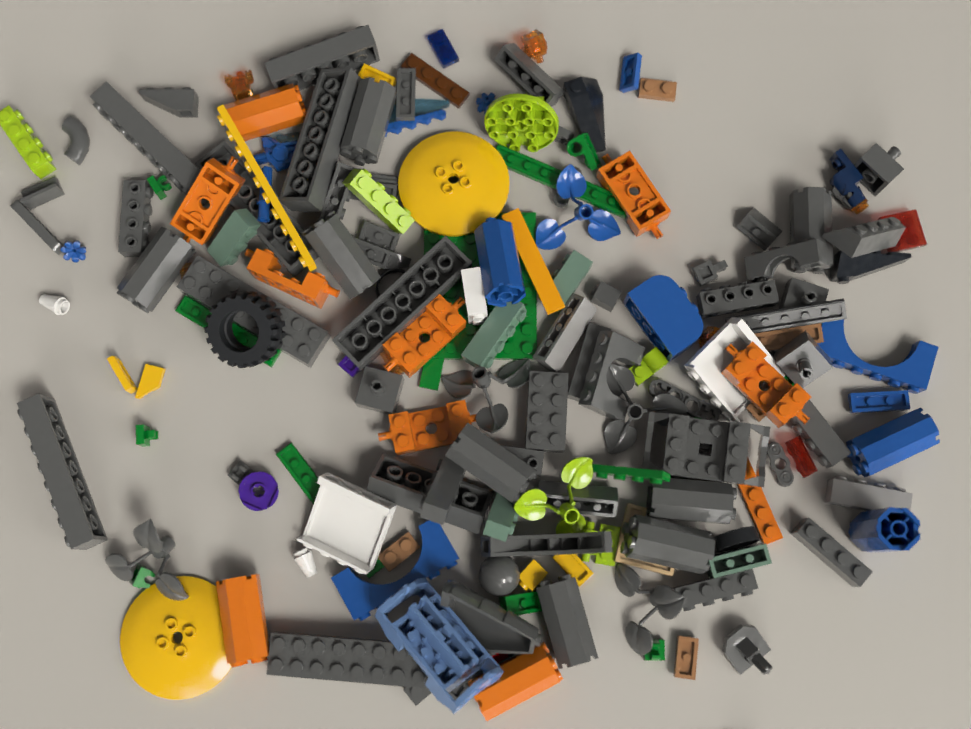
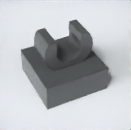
[227,460,255,485]

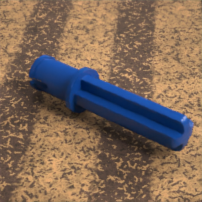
[257,166,273,223]

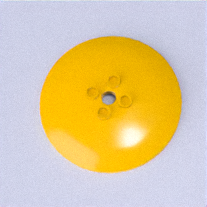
[398,131,510,237]
[120,576,231,700]

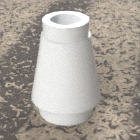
[39,294,70,315]
[293,547,318,578]

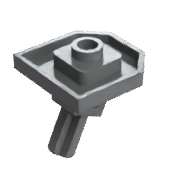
[722,624,772,675]

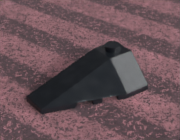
[563,77,606,153]
[830,250,911,284]

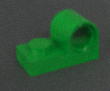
[567,133,602,171]
[499,591,542,615]

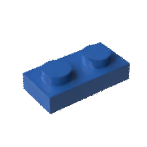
[619,52,642,93]

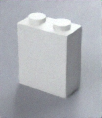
[461,267,487,325]

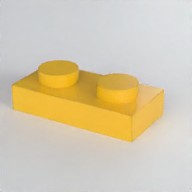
[358,63,397,87]

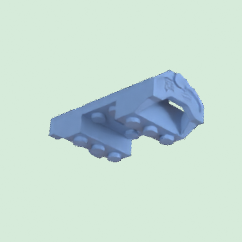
[375,578,504,714]

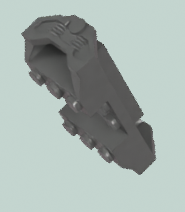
[642,412,770,487]

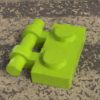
[581,521,620,567]

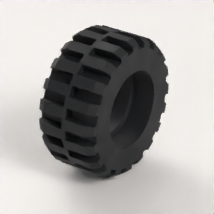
[205,291,285,368]

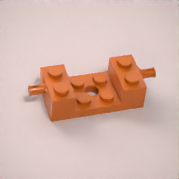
[596,151,671,239]
[170,156,245,245]
[245,248,340,309]
[383,294,466,378]
[721,341,811,428]
[378,400,477,456]

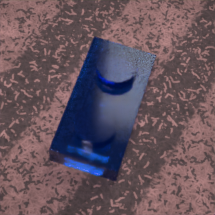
[427,29,459,69]

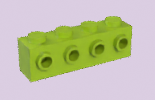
[0,105,56,179]
[342,168,415,235]

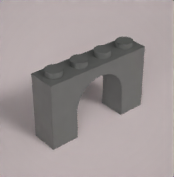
[578,331,645,420]

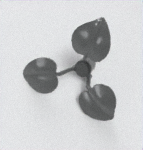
[442,359,531,433]
[604,364,688,454]
[105,519,189,600]
[615,563,687,656]

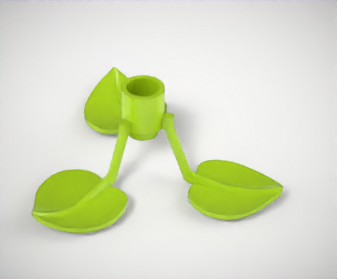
[514,457,593,534]

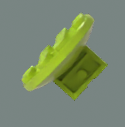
[484,93,559,153]

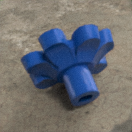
[476,93,495,115]
[60,240,86,262]

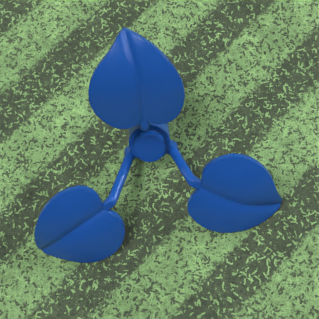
[535,164,621,250]

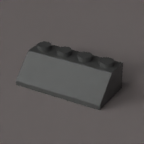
[822,217,906,258]

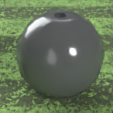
[478,556,520,596]

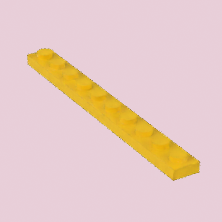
[217,104,317,272]

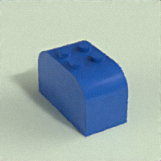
[623,275,703,363]

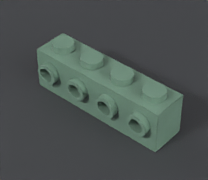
[461,301,527,369]

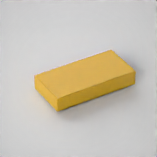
[107,355,137,394]
[552,554,594,587]

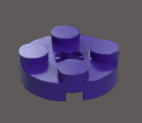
[239,471,279,511]

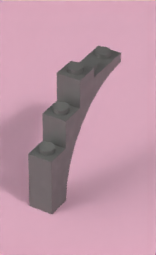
[480,531,613,557]

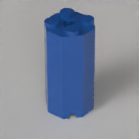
[474,217,526,307]
[846,407,940,477]
[848,507,920,552]

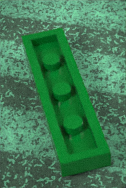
[592,464,671,485]

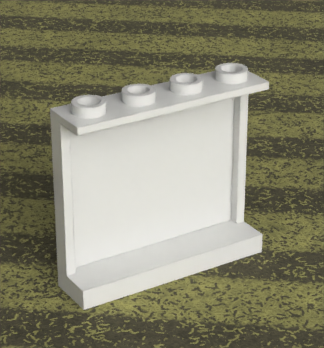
[684,317,786,422]
[297,472,397,574]

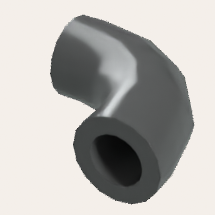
[62,116,90,166]

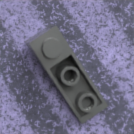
[139,87,199,118]

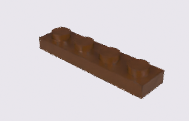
[401,53,470,109]

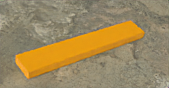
[501,208,565,315]

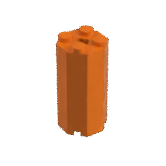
[224,83,307,141]
[216,574,270,668]
[468,642,563,721]

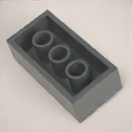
[525,371,569,453]

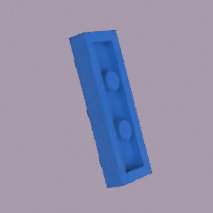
[848,390,910,413]

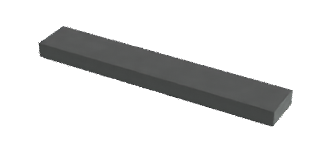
[725,298,847,333]

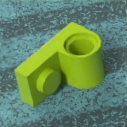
[629,347,669,387]

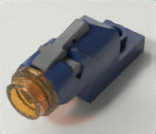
[829,149,869,215]

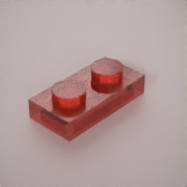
[785,436,818,478]

